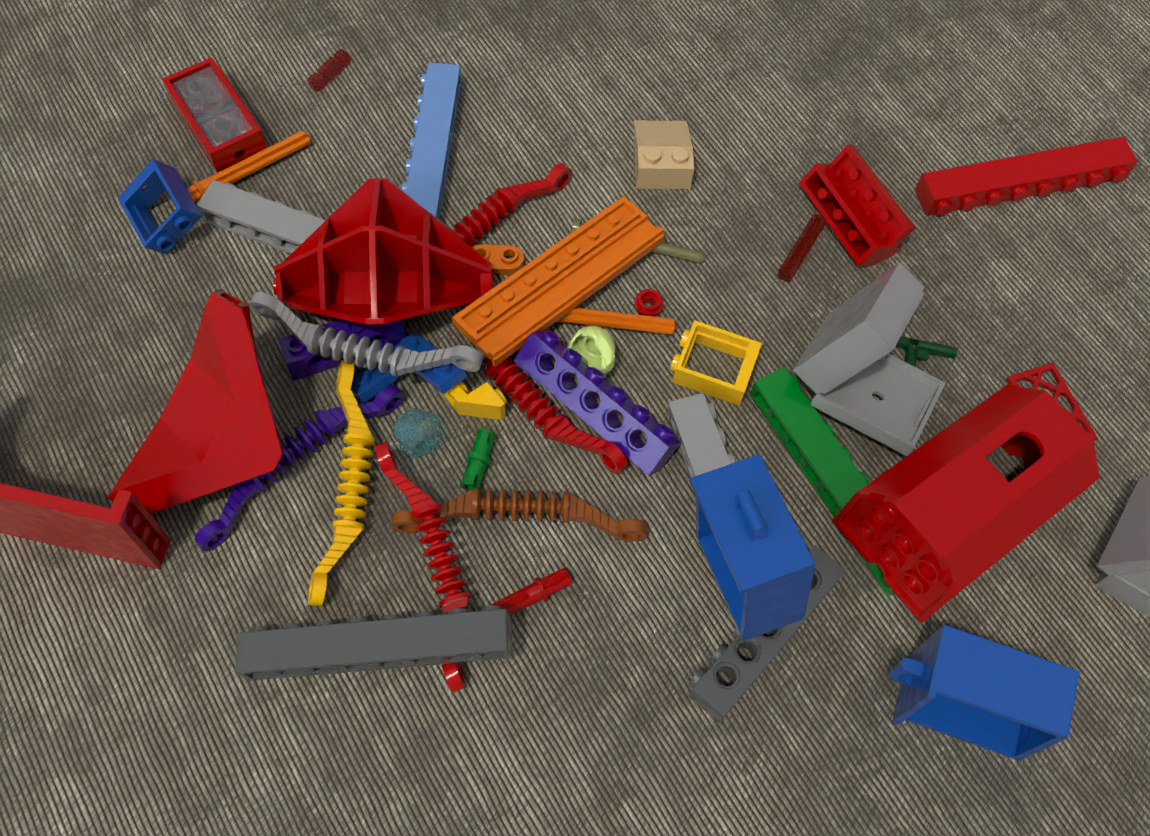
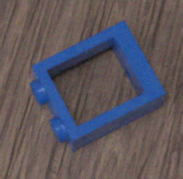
[118,159,202,254]

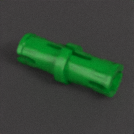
[460,428,496,491]

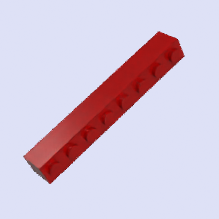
[914,136,1138,216]

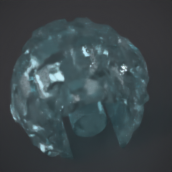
[393,408,442,459]

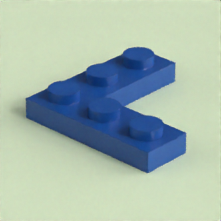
[350,332,467,404]

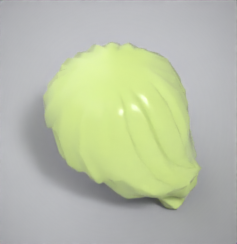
[567,325,616,379]

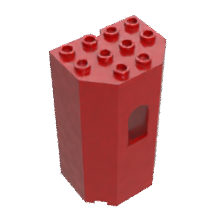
[832,384,1099,623]

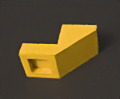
[443,381,507,420]

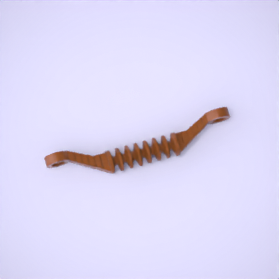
[391,488,647,542]

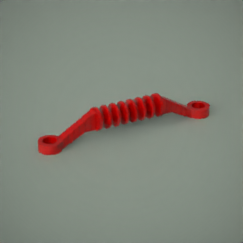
[451,163,572,247]
[463,303,628,474]
[374,441,471,693]

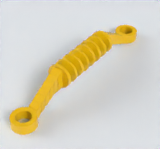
[307,360,375,606]

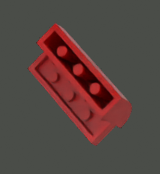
[799,145,916,266]

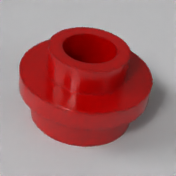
[634,289,663,317]

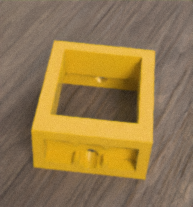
[670,320,762,406]

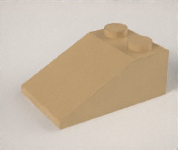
[633,120,694,189]

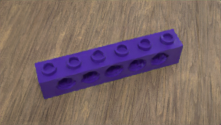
[514,330,681,476]

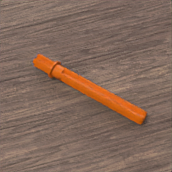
[187,131,311,202]
[556,308,675,334]

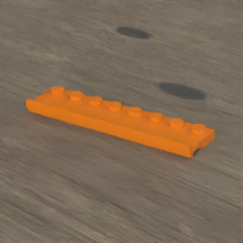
[452,196,665,366]

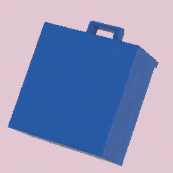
[689,454,815,641]
[889,625,1080,761]

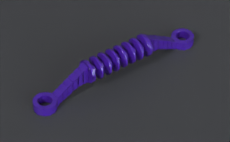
[194,384,404,552]

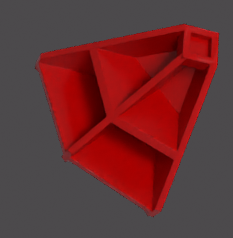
[273,178,493,324]
[107,289,283,514]

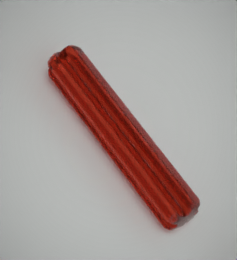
[777,214,826,282]

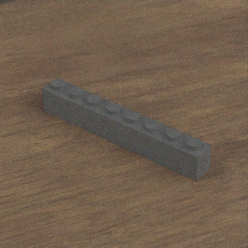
[235,605,513,681]

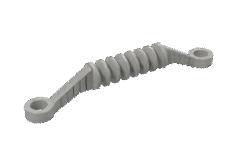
[249,292,484,377]

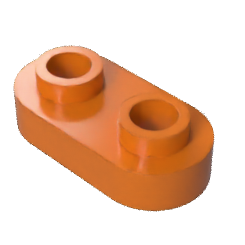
[473,244,524,276]

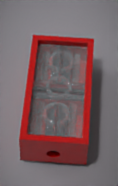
[162,57,267,173]

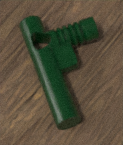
[896,336,958,367]

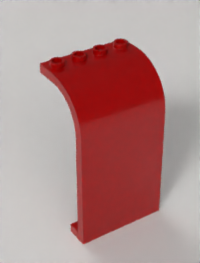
[0,483,171,570]

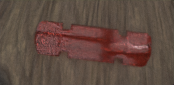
[307,49,350,91]

